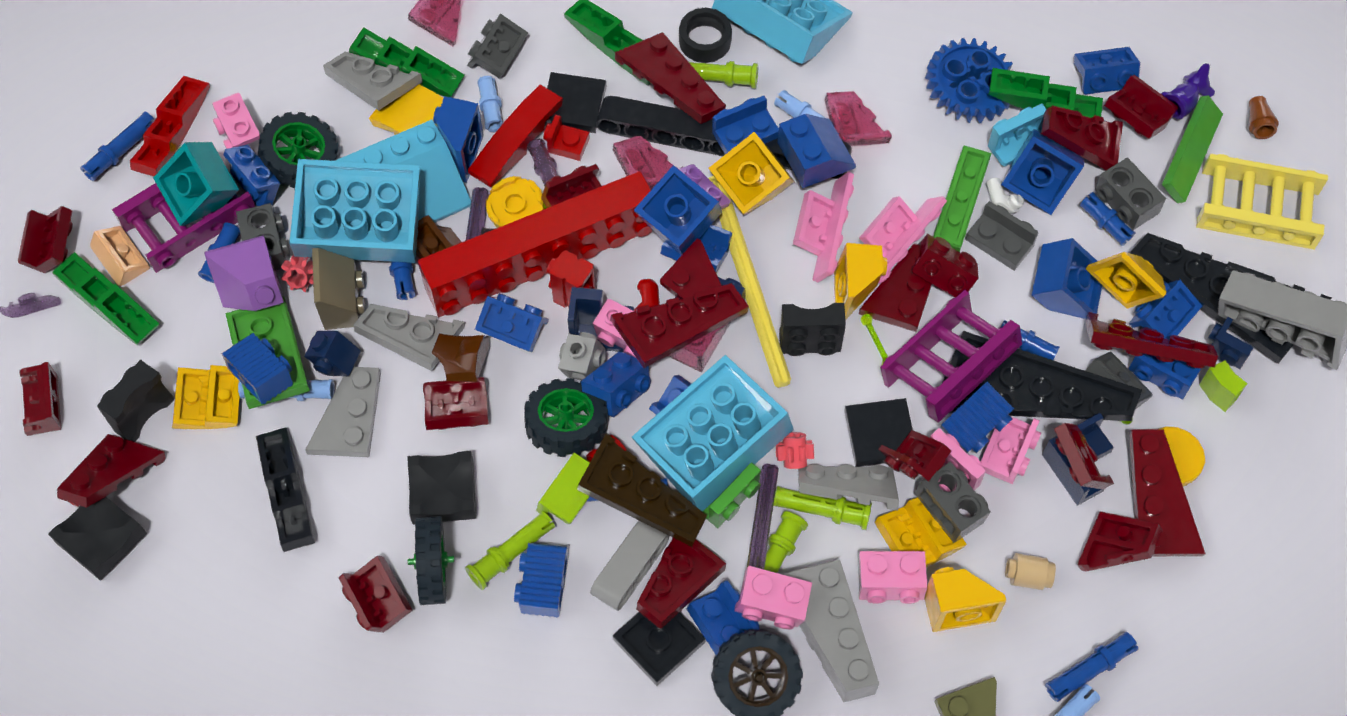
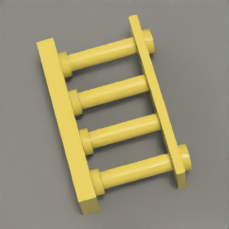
[1196,153,1328,250]

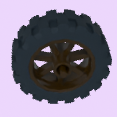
[711,629,803,716]

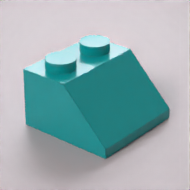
[153,142,239,226]

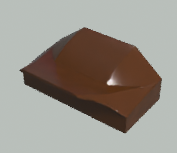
[416,215,461,259]
[432,333,490,382]

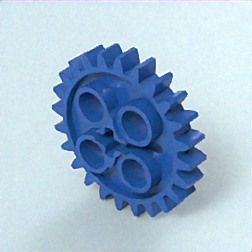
[925,38,1013,123]

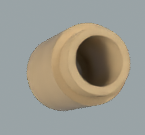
[1005,553,1056,590]

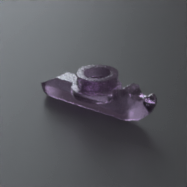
[0,293,61,318]

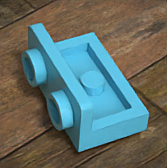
[988,104,1046,167]

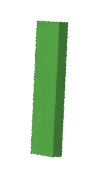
[1162,95,1223,203]
[933,145,992,252]

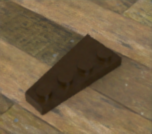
[577,433,707,547]

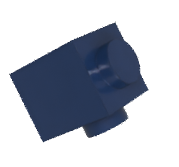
[304,331,361,377]

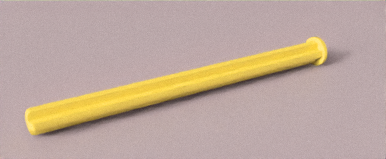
[708,176,791,388]

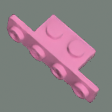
[793,172,854,283]
[859,196,947,283]

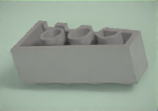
[1218,270,1347,370]
[782,560,879,702]

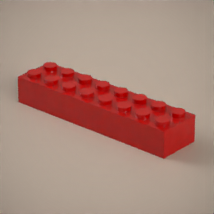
[417,171,652,318]

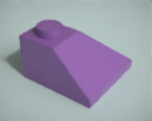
[204,235,284,311]

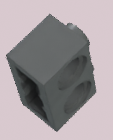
[1095,157,1167,231]
[236,203,290,270]
[915,462,991,543]

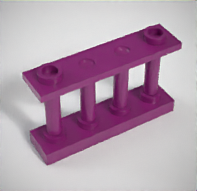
[112,183,255,273]
[880,290,1022,423]

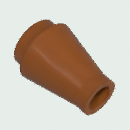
[1249,96,1279,139]

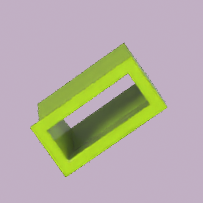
[1199,360,1248,412]

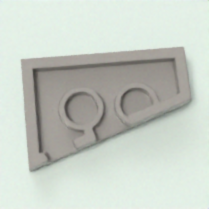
[323,52,422,110]
[354,304,464,371]
[305,367,381,457]
[798,464,899,511]

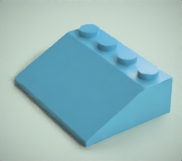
[712,0,853,64]
[335,120,472,223]
[289,159,420,263]
[632,355,794,511]

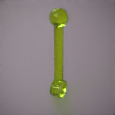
[861,314,888,365]

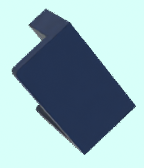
[567,287,634,352]
[1042,413,1114,506]

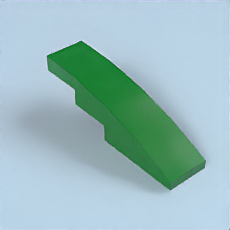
[564,0,651,85]
[349,27,465,97]
[989,68,1103,118]
[52,252,160,346]

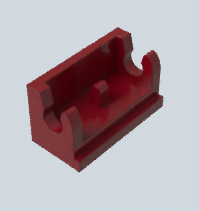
[19,362,61,436]

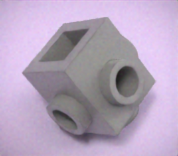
[558,332,606,380]

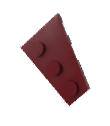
[1041,105,1123,170]
[859,243,932,332]
[57,434,165,508]
[636,538,726,629]

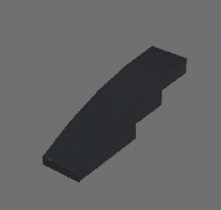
[256,427,315,552]

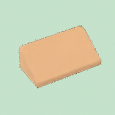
[90,226,150,286]

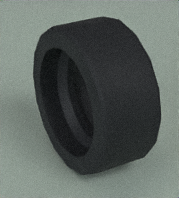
[679,7,732,63]

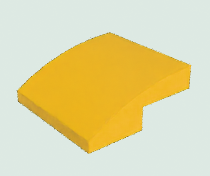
[369,85,444,135]
[172,365,240,429]
[874,497,967,568]

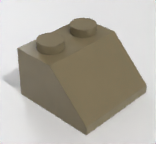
[312,248,365,330]

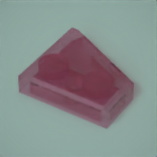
[408,0,461,47]
[824,91,892,146]
[612,136,683,190]

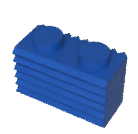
[221,333,293,404]
[940,382,1014,453]
[514,543,568,618]

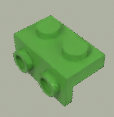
[702,462,761,528]

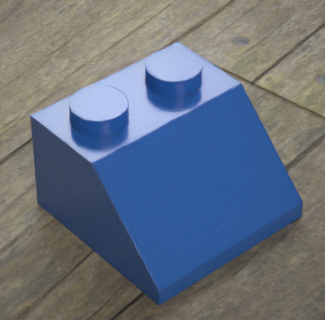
[433,96,484,183]
[777,114,856,188]
[1001,129,1084,215]
[634,165,722,255]
[1032,238,1102,319]

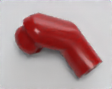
[634,279,660,311]

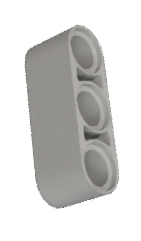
[590,521,669,611]

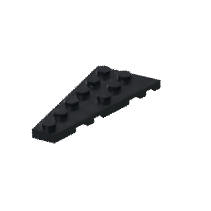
[1130,233,1332,364]
[942,331,1142,421]

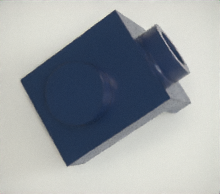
[1207,317,1254,369]

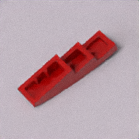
[130,76,210,177]
[468,84,563,187]

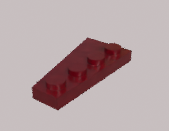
[615,32,726,124]
[610,283,749,368]
[1085,312,1218,369]
[1129,429,1206,557]

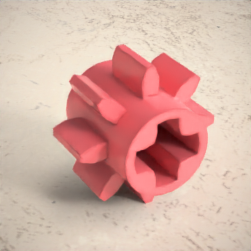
[281,254,313,292]
[776,432,814,469]

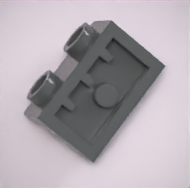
[467,13,528,79]
[965,201,1038,271]

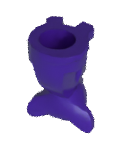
[1161,63,1215,119]

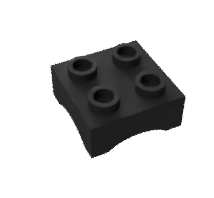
[779,303,846,356]
[97,359,174,442]
[407,451,476,525]
[48,497,147,581]

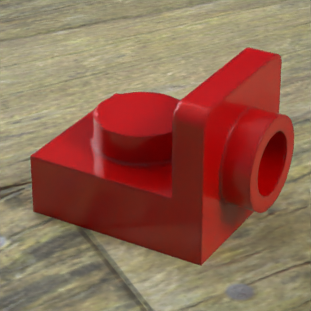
[543,115,590,161]

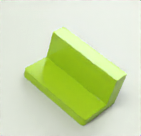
[536,453,590,524]

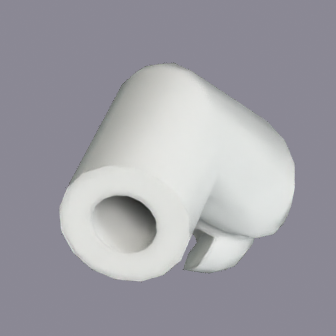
[986,178,1024,213]

